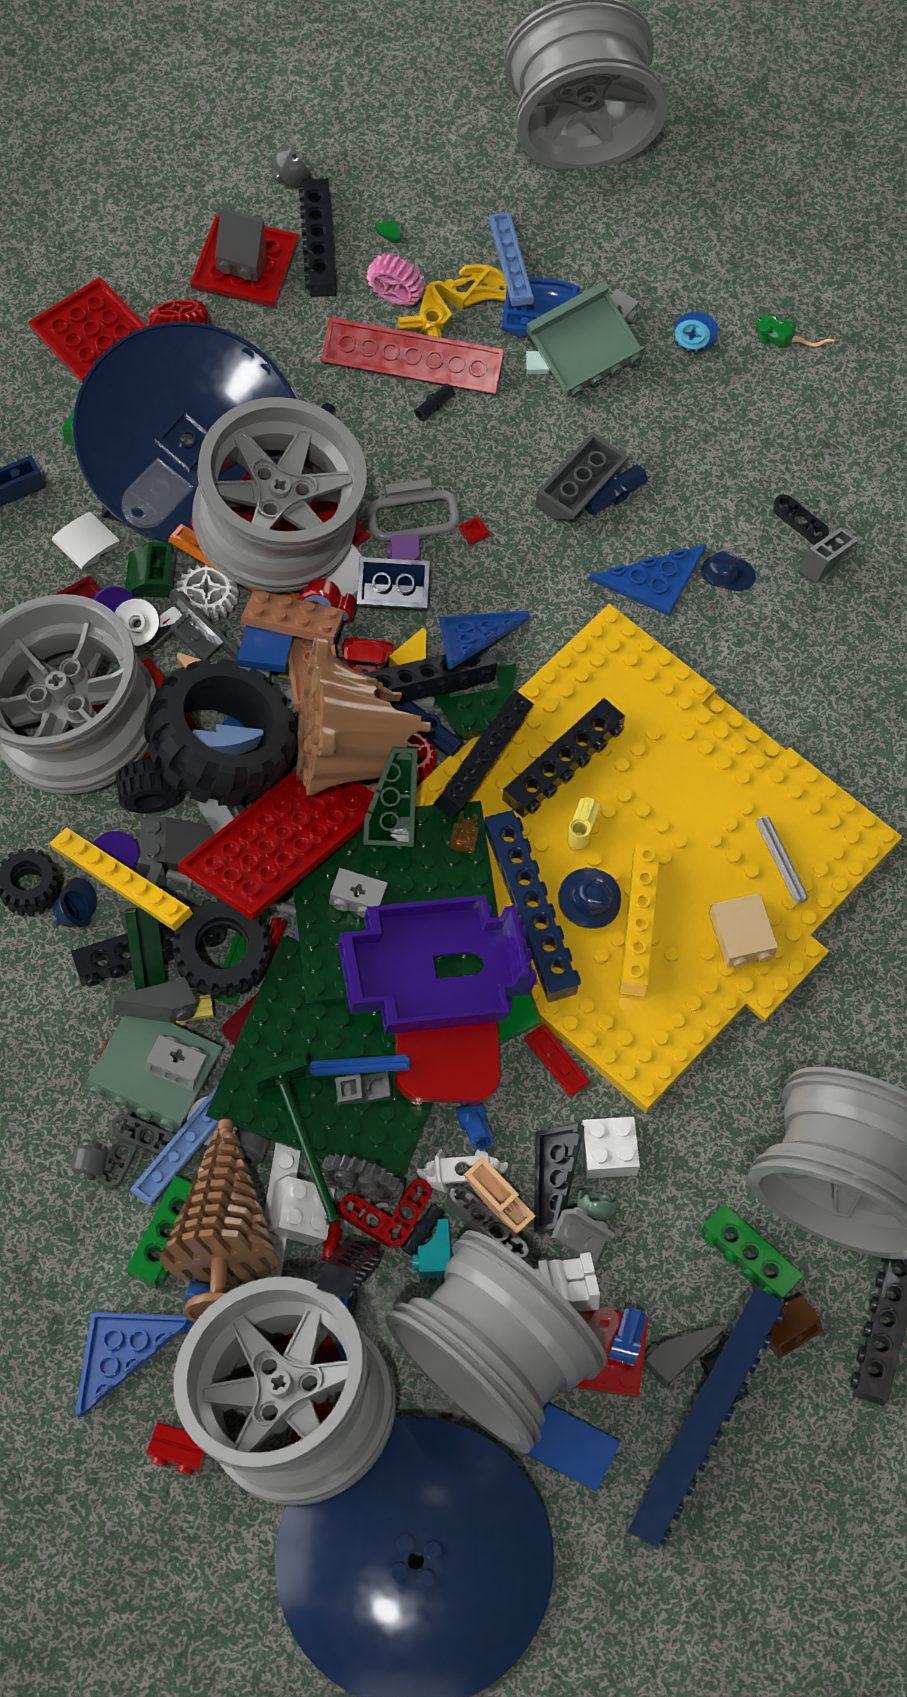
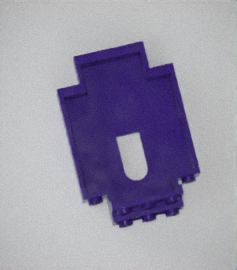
[338,895,537,1034]

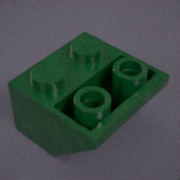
[125,542,176,597]

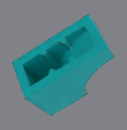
[413,1219,451,1278]

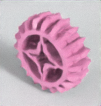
[366,253,425,307]

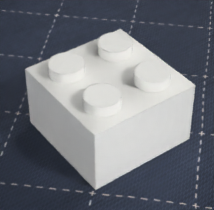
[582,1117,640,1179]
[267,1176,335,1245]

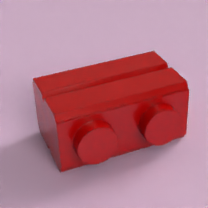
[146,1422,207,1476]

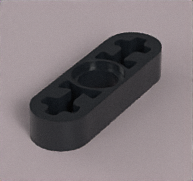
[773,494,829,545]

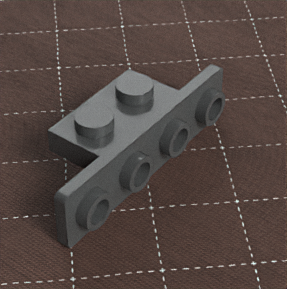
[169,588,240,661]

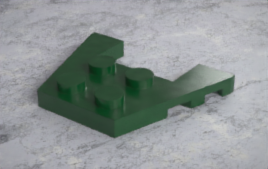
[433,664,517,740]

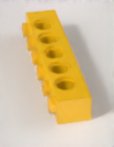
[619,844,660,996]

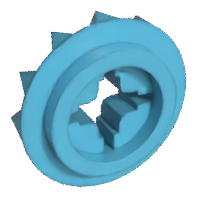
[675,320,710,352]

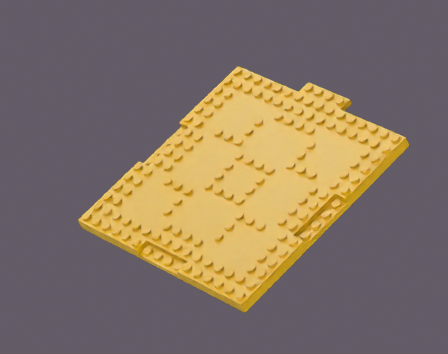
[416,604,902,1114]

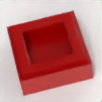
[458,516,490,546]

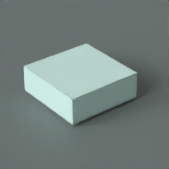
[526,351,549,374]

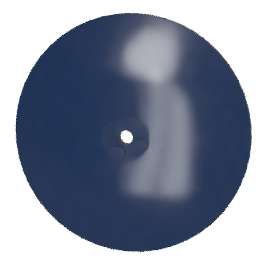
[73,321,296,543]
[275,1418,554,1697]

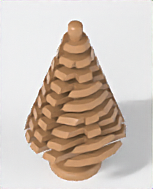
[160,1119,279,1323]

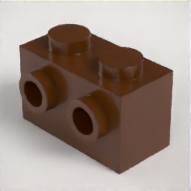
[769,1295,823,1359]

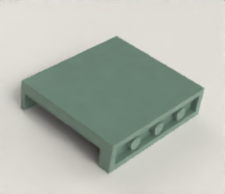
[527,281,645,398]
[87,1016,222,1132]

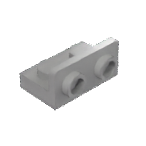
[551,1207,615,1263]

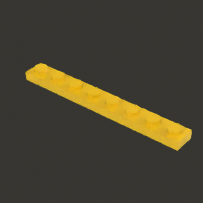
[49,827,193,931]

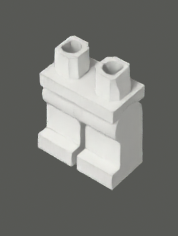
[534,1252,600,1312]

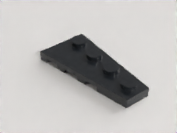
[534,1123,584,1234]

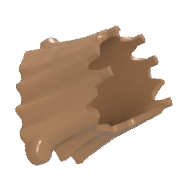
[296,637,431,796]

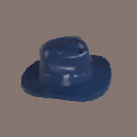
[558,868,621,929]

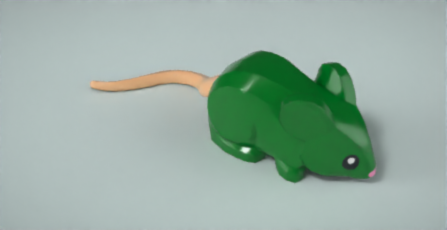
[756,314,835,347]

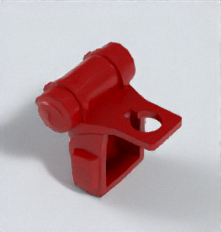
[341,636,396,674]

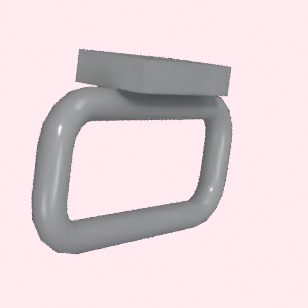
[367,478,460,542]

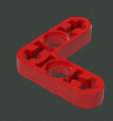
[337,1179,432,1248]

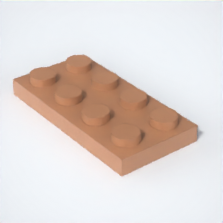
[241,590,345,645]

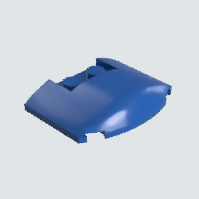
[501,278,583,338]

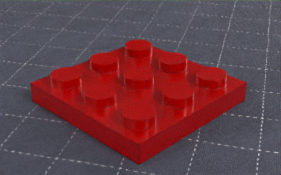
[572,1309,649,1398]

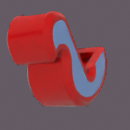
[298,578,357,622]

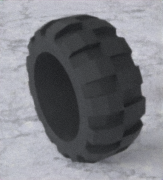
[144,659,297,806]

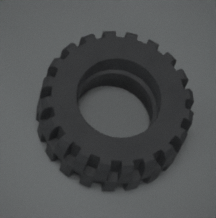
[173,897,271,999]

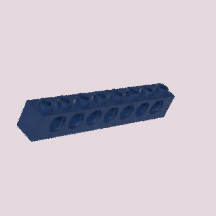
[484,809,581,1003]

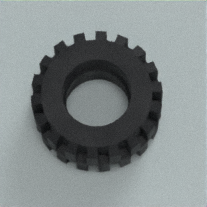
[116,759,180,813]
[0,848,61,917]

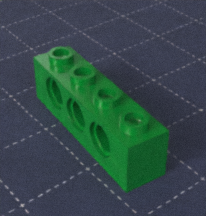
[126,1176,192,1289]
[701,1204,804,1301]

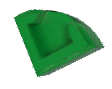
[376,221,401,243]

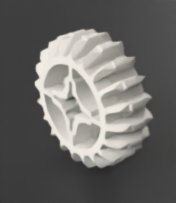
[176,564,239,622]

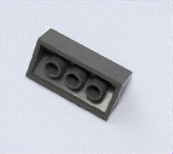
[535,432,629,519]

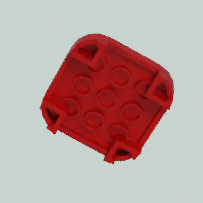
[394,1022,500,1107]

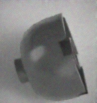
[272,142,312,187]

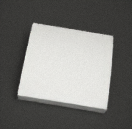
[52,512,120,569]
[326,544,362,596]

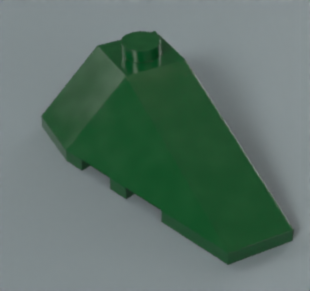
[363,747,418,847]

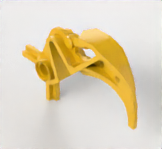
[398,264,507,338]

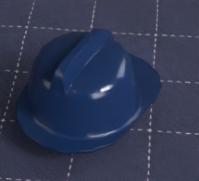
[701,551,756,591]
[53,878,97,927]

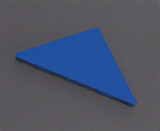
[589,544,707,616]
[439,610,529,669]
[75,1312,191,1417]

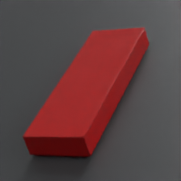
[524,1023,590,1098]

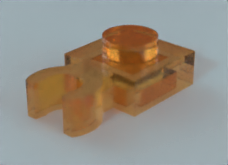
[449,811,479,853]

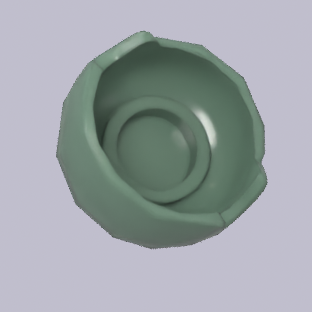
[577,1190,617,1221]

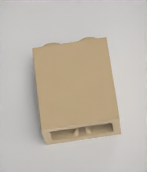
[709,893,778,968]

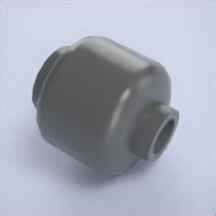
[237,1130,269,1167]
[71,1141,107,1180]

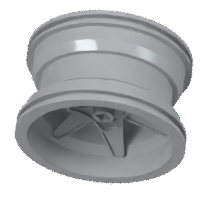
[504,0,668,170]
[192,397,367,592]
[0,594,157,795]
[747,1067,907,1259]
[385,1230,608,1454]
[173,1277,396,1506]

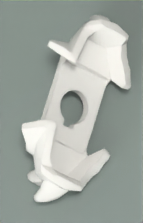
[417,1149,508,1193]

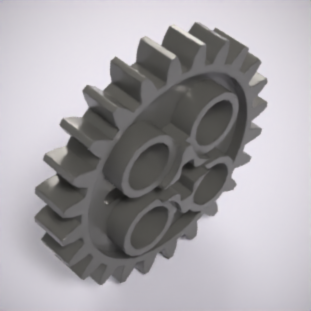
[320,1154,404,1204]

